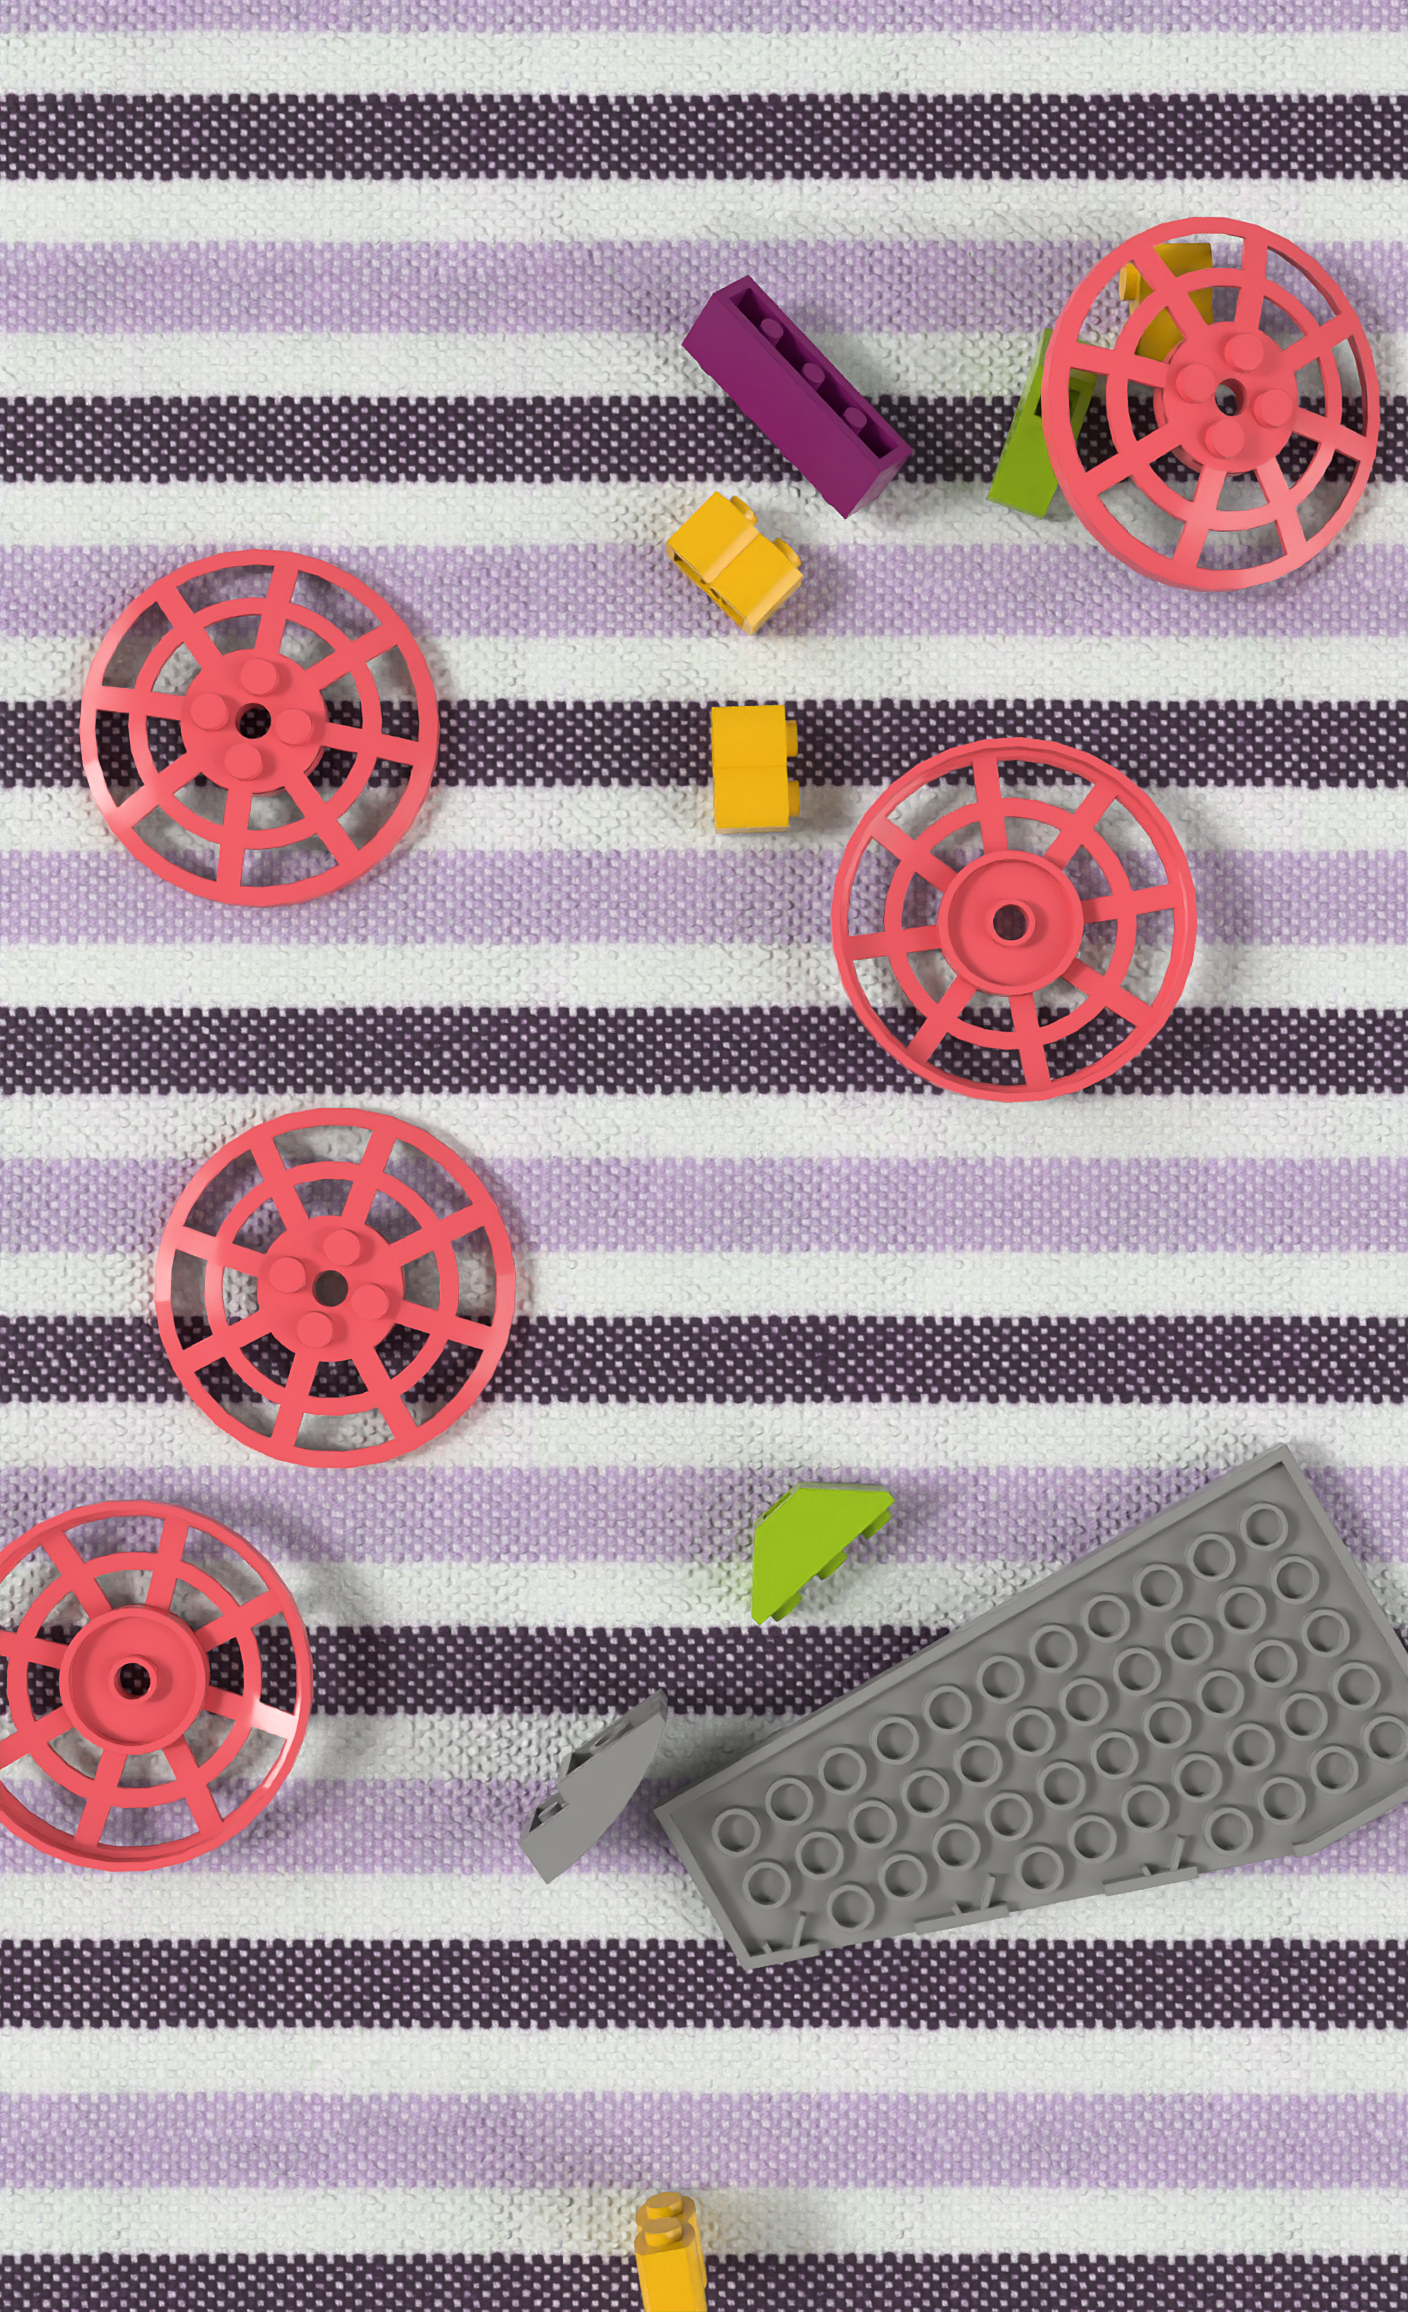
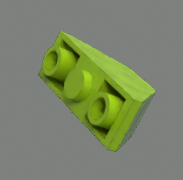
[986,327,1098,520]
[750,1481,895,1626]

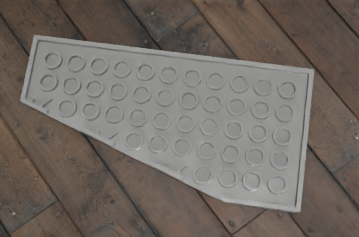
[653,1442,1408,1971]

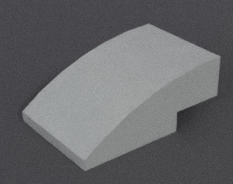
[518,1688,668,1885]

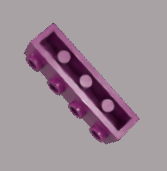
[681,275,914,519]

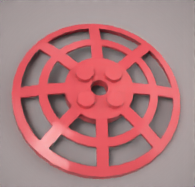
[1041,217,1380,592]
[79,549,440,908]
[830,737,1198,1103]
[154,1108,516,1469]
[0,1499,313,1872]

